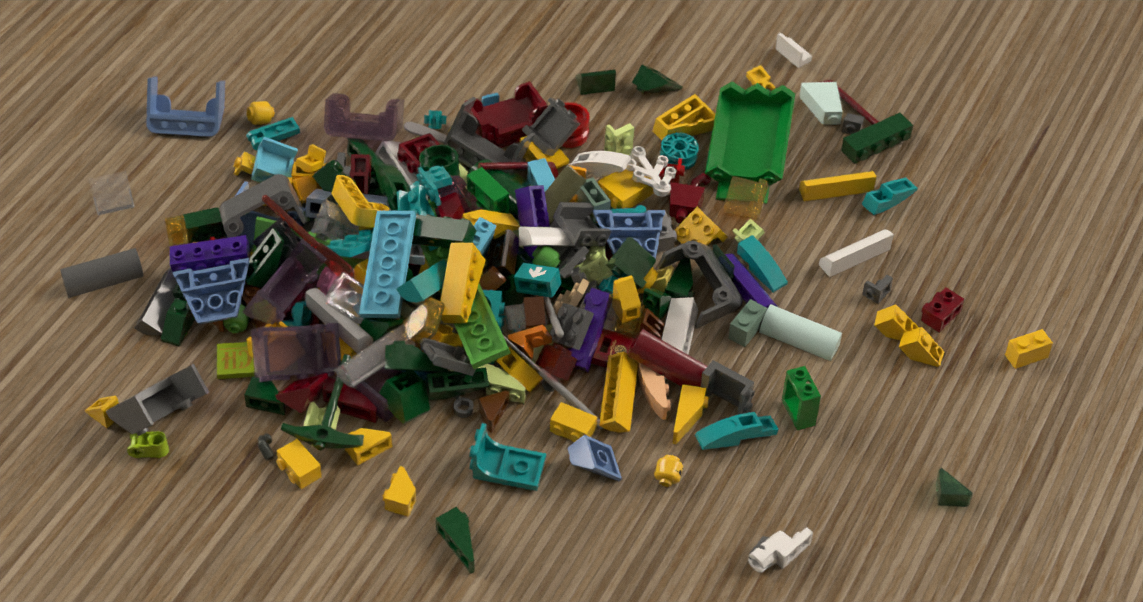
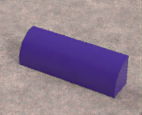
[515,185,553,259]
[719,254,778,309]

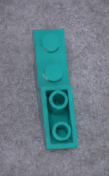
[695,412,779,450]

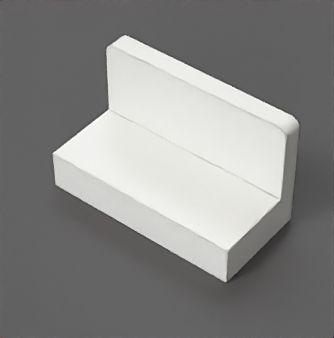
[776,33,812,68]

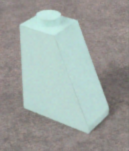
[800,82,842,125]

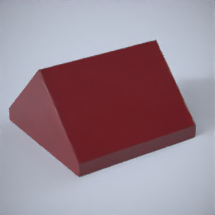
[275,373,328,413]

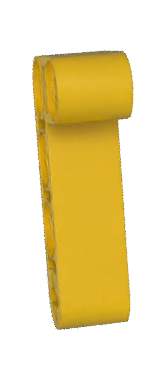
[331,175,389,228]

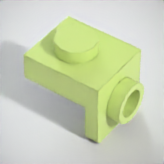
[732,219,765,243]

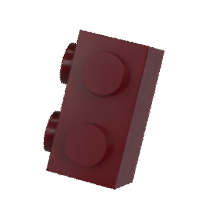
[921,287,965,333]

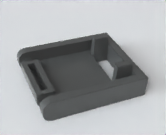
[420,338,476,376]

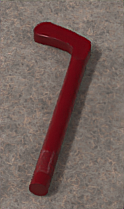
[821,80,879,125]
[478,162,559,179]

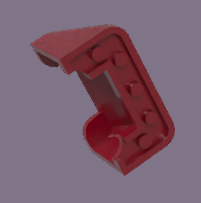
[464,81,548,148]

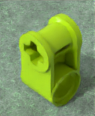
[127,431,169,458]

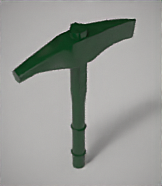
[281,354,364,451]

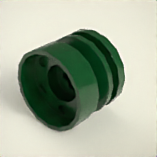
[419,145,461,194]

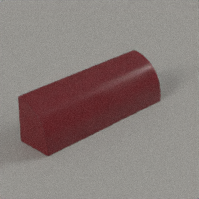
[627,329,708,387]

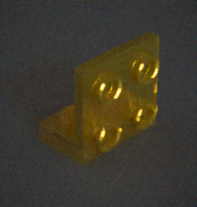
[723,176,768,220]

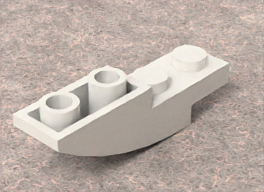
[568,151,631,178]

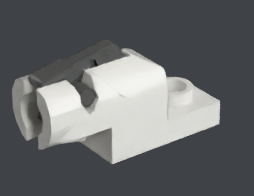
[748,527,813,572]

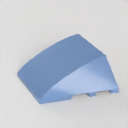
[592,210,665,259]
[172,258,250,324]

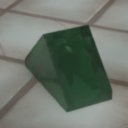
[936,468,973,507]

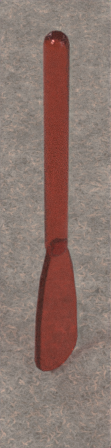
[262,195,355,283]

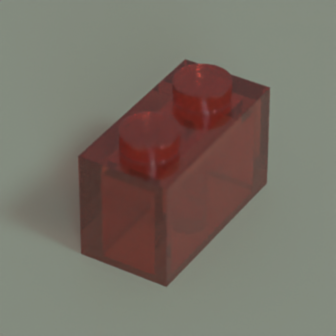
[535,342,577,381]

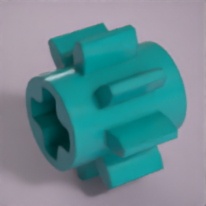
[424,110,446,129]

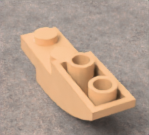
[638,363,671,420]

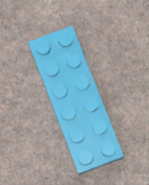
[359,211,416,318]

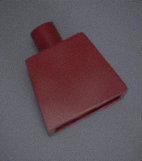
[669,182,705,224]

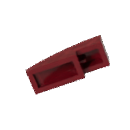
[350,154,372,194]
[322,377,378,423]

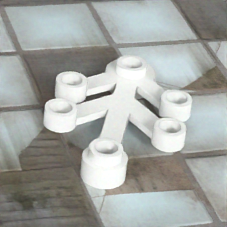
[626,146,676,197]

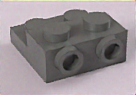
[550,303,594,350]

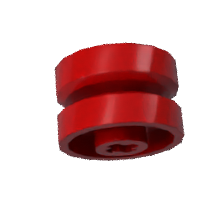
[561,102,590,148]

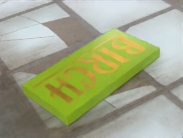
[217,342,298,379]

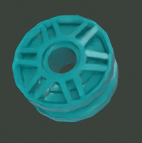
[660,133,699,170]

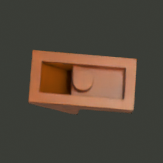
[508,325,552,359]

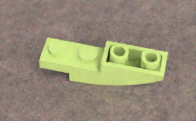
[450,364,526,403]

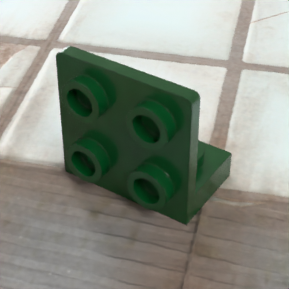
[182,207,226,244]

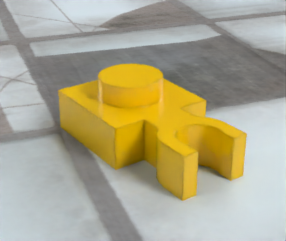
[746,65,776,91]

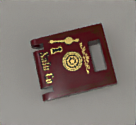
[591,328,638,374]

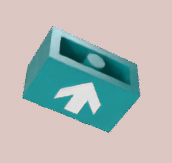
[514,263,561,298]

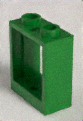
[467,167,509,214]
[782,366,821,431]

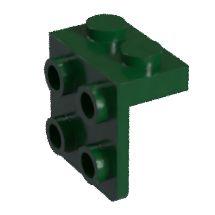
[606,237,656,289]

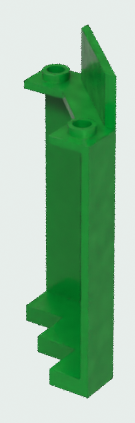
[705,81,796,204]

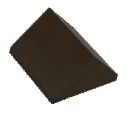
[486,229,519,276]

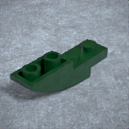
[374,164,410,211]

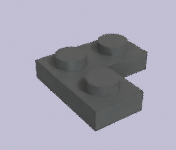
[557,246,589,278]

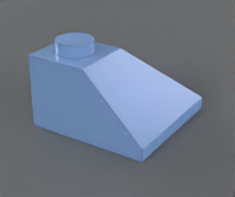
[567,435,622,481]

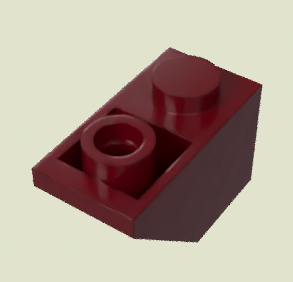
[434,192,465,220]

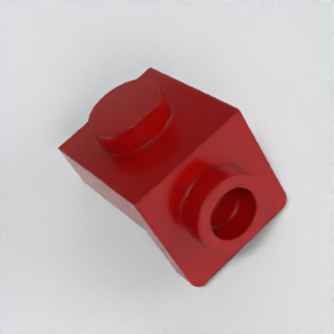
[659,158,685,183]

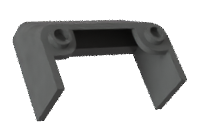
[443,97,535,173]
[219,174,311,238]
[658,241,743,329]
[106,364,209,436]

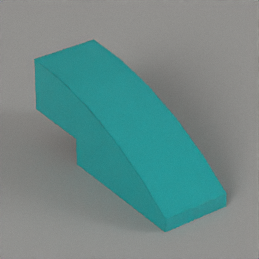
[862,177,918,215]
[737,235,788,293]

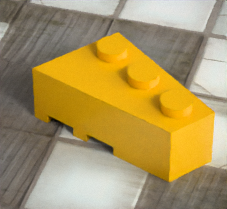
[652,94,715,140]

